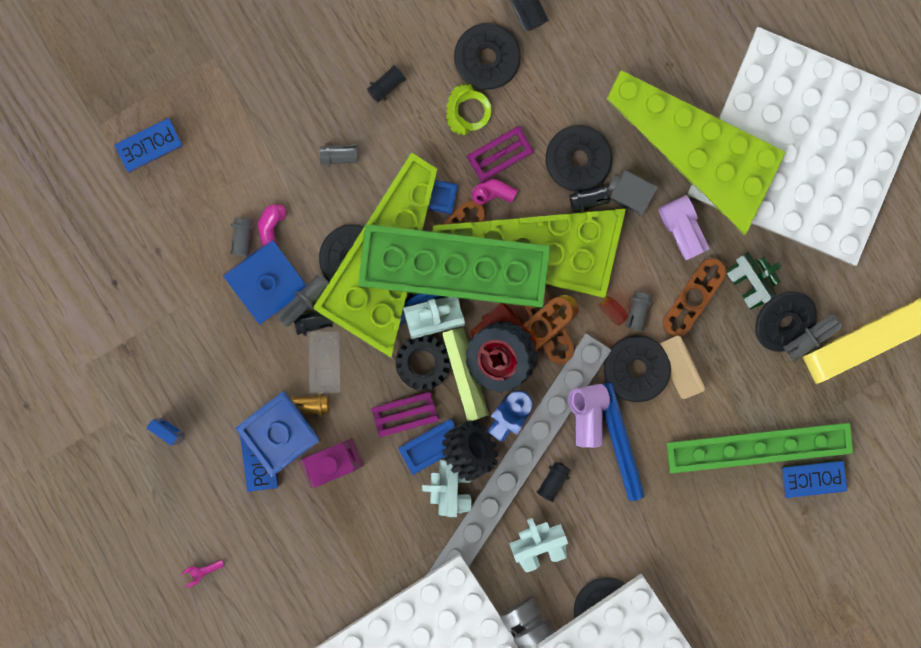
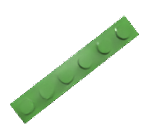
[666,423,853,474]

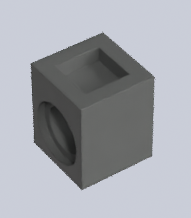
[607,170,658,217]

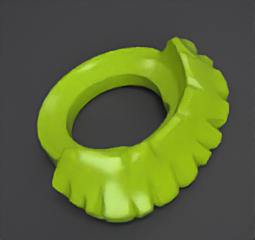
[446,84,491,135]

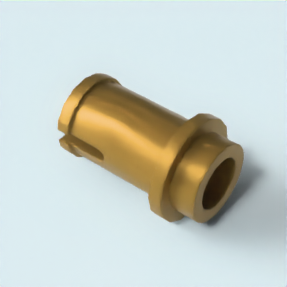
[291,393,330,417]

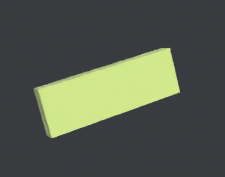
[442,327,489,421]

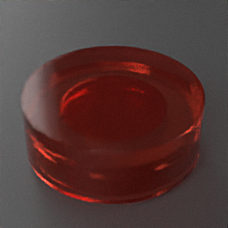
[599,296,628,326]

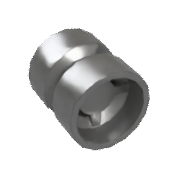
[500,596,554,648]

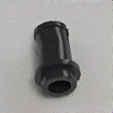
[366,65,406,103]
[569,185,610,213]
[294,311,333,336]
[537,461,571,502]

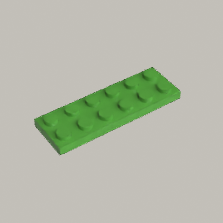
[358,224,550,308]

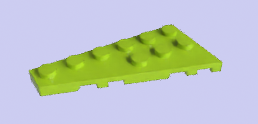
[607,70,786,235]
[313,152,437,358]
[432,209,626,298]

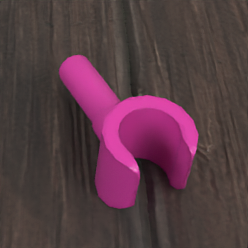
[180,560,224,588]

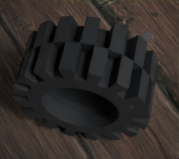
[395,335,450,391]
[442,420,499,481]

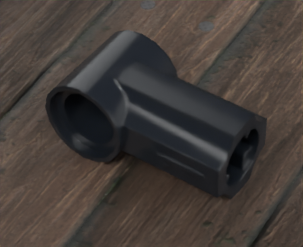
[509,0,549,33]

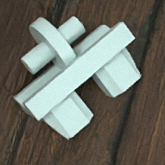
[403,297,465,339]
[422,460,471,517]
[509,518,568,572]

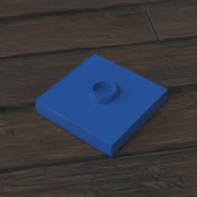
[223,239,307,325]
[235,391,321,477]

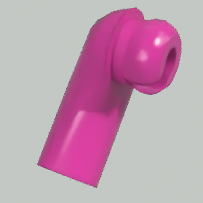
[472,179,518,205]
[257,204,286,246]

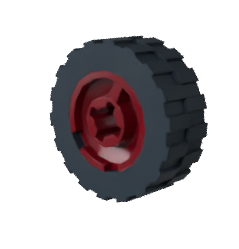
[466,321,538,393]

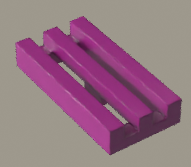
[466,126,534,183]
[371,392,438,438]

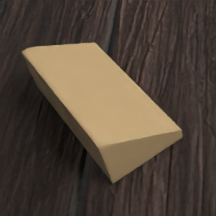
[659,335,706,399]

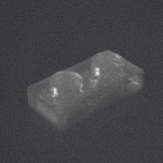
[309,331,340,393]

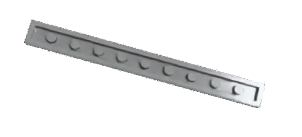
[426,333,611,575]

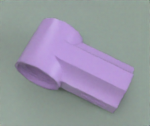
[658,195,710,261]
[568,384,610,448]

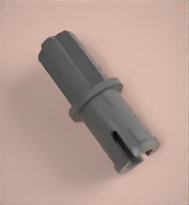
[277,274,329,327]
[783,314,843,363]

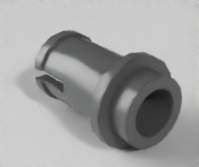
[320,143,357,167]
[230,217,255,256]
[625,291,654,331]

